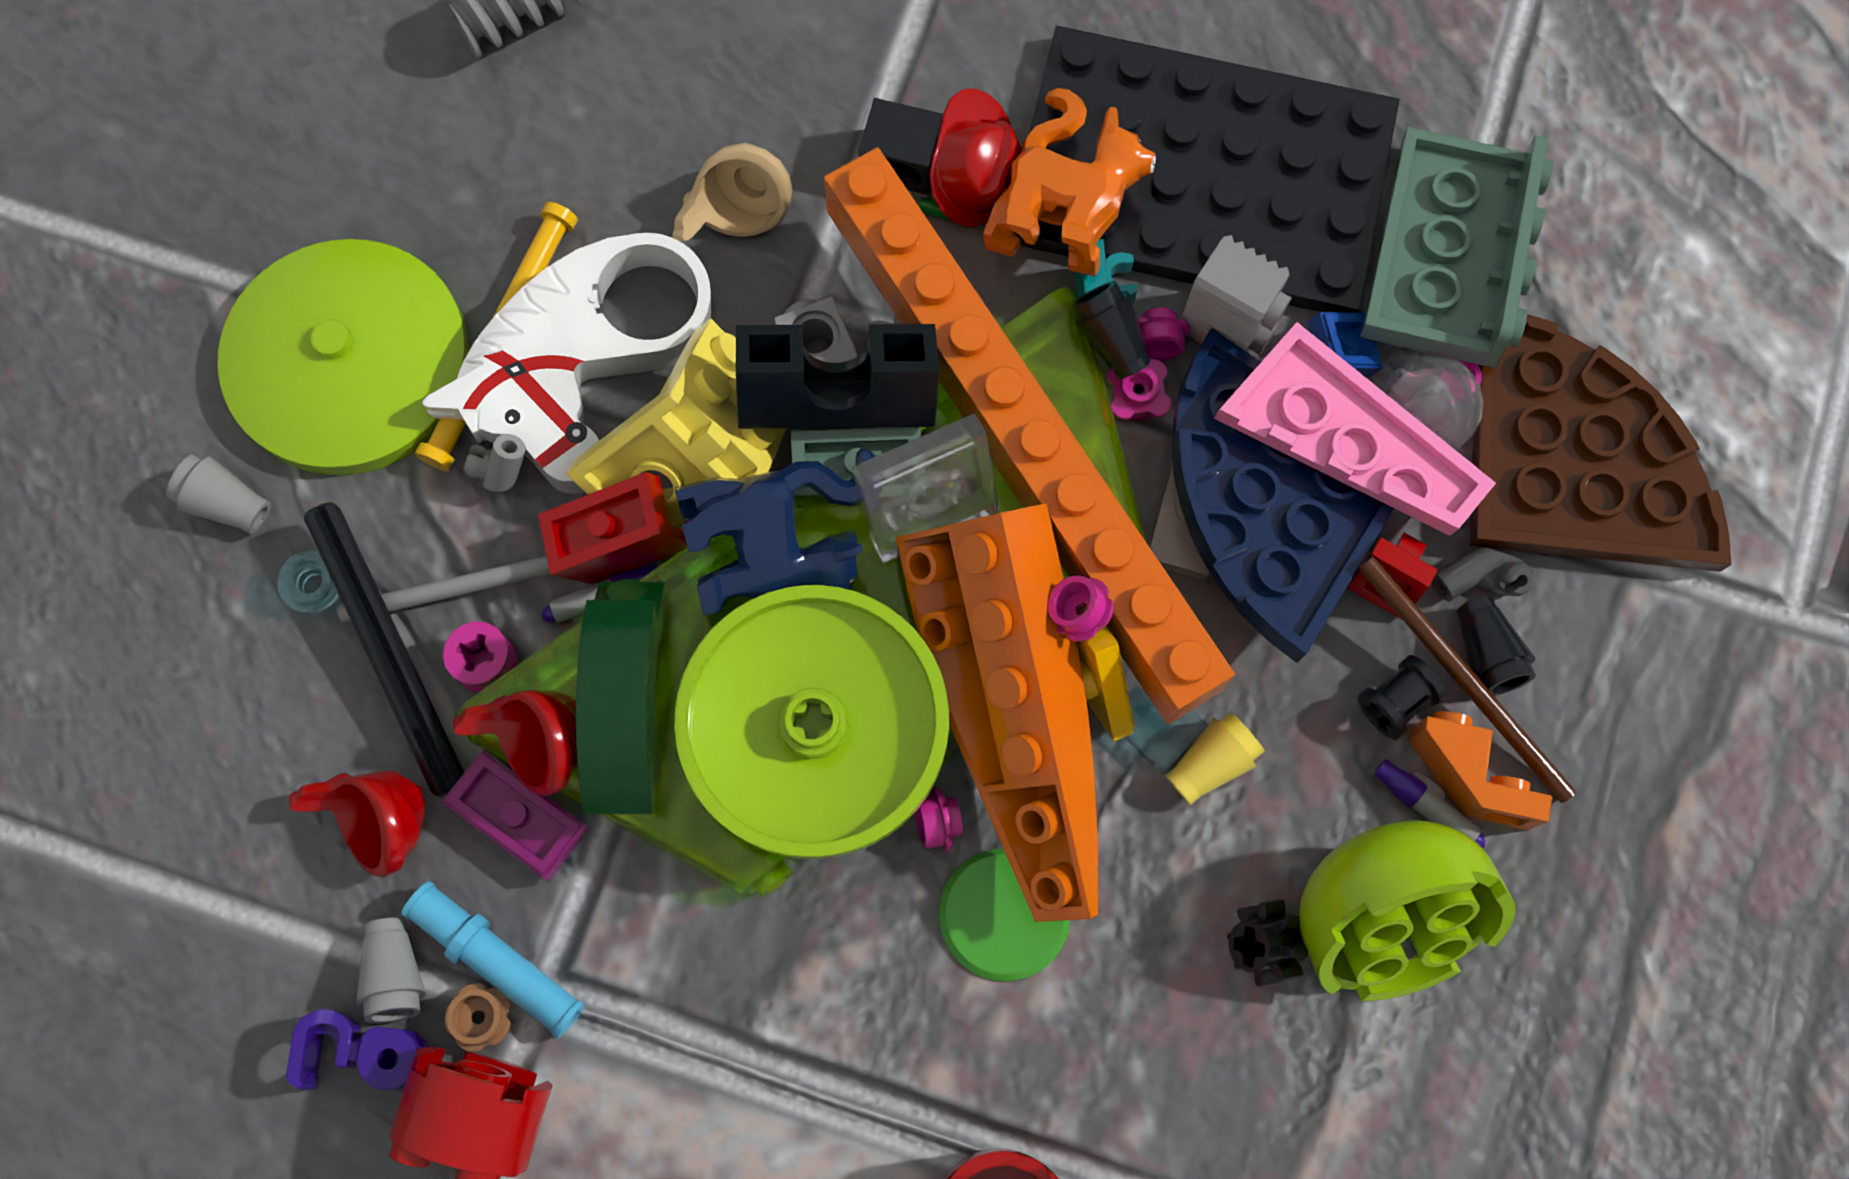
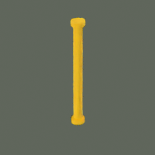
[414,202,578,472]

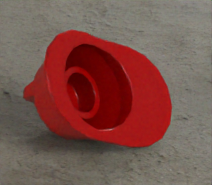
[929,88,1022,227]

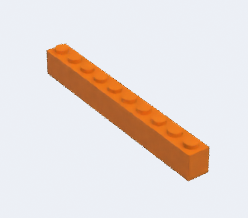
[824,147,1236,726]

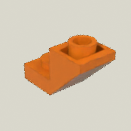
[1408,711,1552,831]

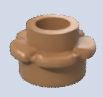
[444,983,511,1052]

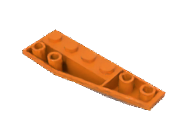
[895,503,1098,922]

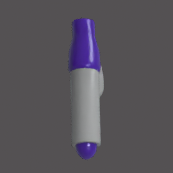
[542,563,663,625]
[1373,759,1486,849]

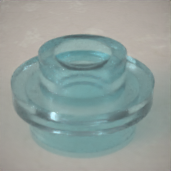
[277,551,340,614]

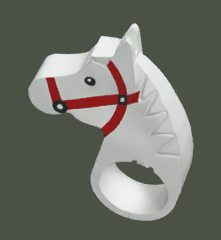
[422,233,711,494]

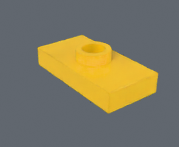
[1077,606,1135,742]

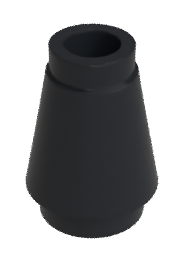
[1071,281,1151,379]
[1456,596,1536,696]

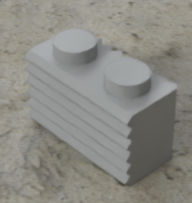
[1181,235,1292,355]

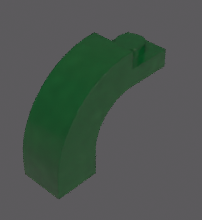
[576,579,667,814]

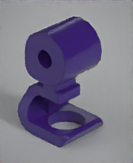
[286,1009,428,1090]

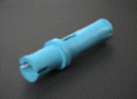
[401,881,585,1039]

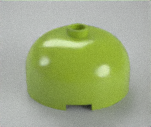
[1299,820,1516,1001]

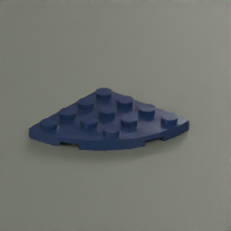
[1171,329,1394,663]

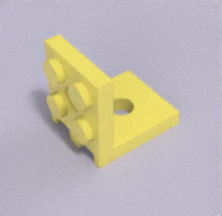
[566,318,787,529]

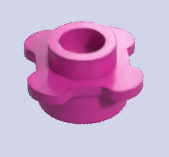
[1106,359,1171,421]

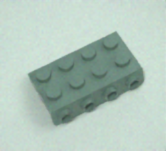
[1360,127,1554,368]

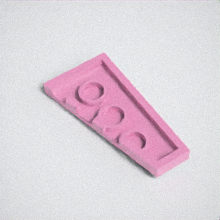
[1214,322,1496,536]

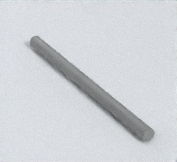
[337,556,550,623]

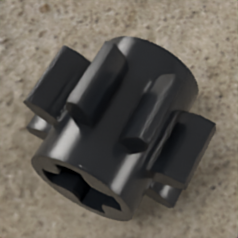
[1227,899,1308,987]

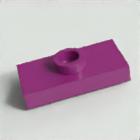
[441,750,590,881]

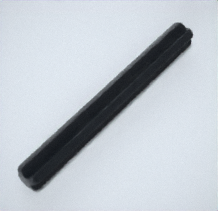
[304,502,464,797]

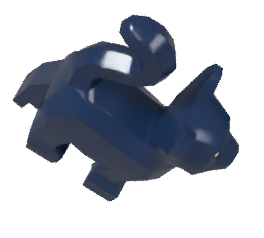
[675,449,881,616]

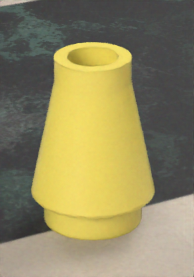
[1165,712,1265,805]

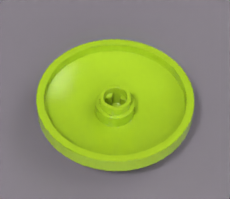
[217,239,470,475]
[674,585,949,859]

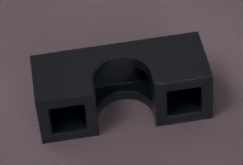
[736,324,940,429]

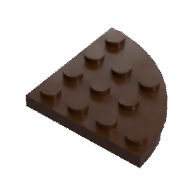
[1470,314,1731,572]

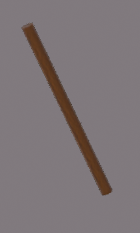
[1358,555,1576,803]

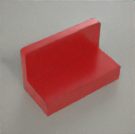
[538,472,688,584]

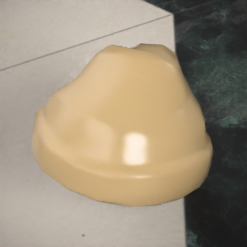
[672,143,793,242]

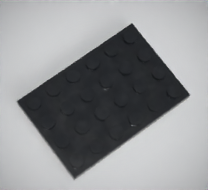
[1015,25,1400,313]

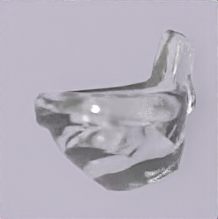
[1384,346,1484,450]

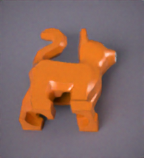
[983,88,1156,277]

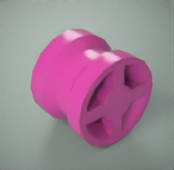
[443,621,519,695]

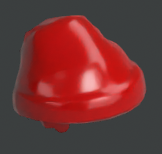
[452,690,578,796]
[289,771,427,878]

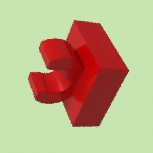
[1348,532,1438,620]

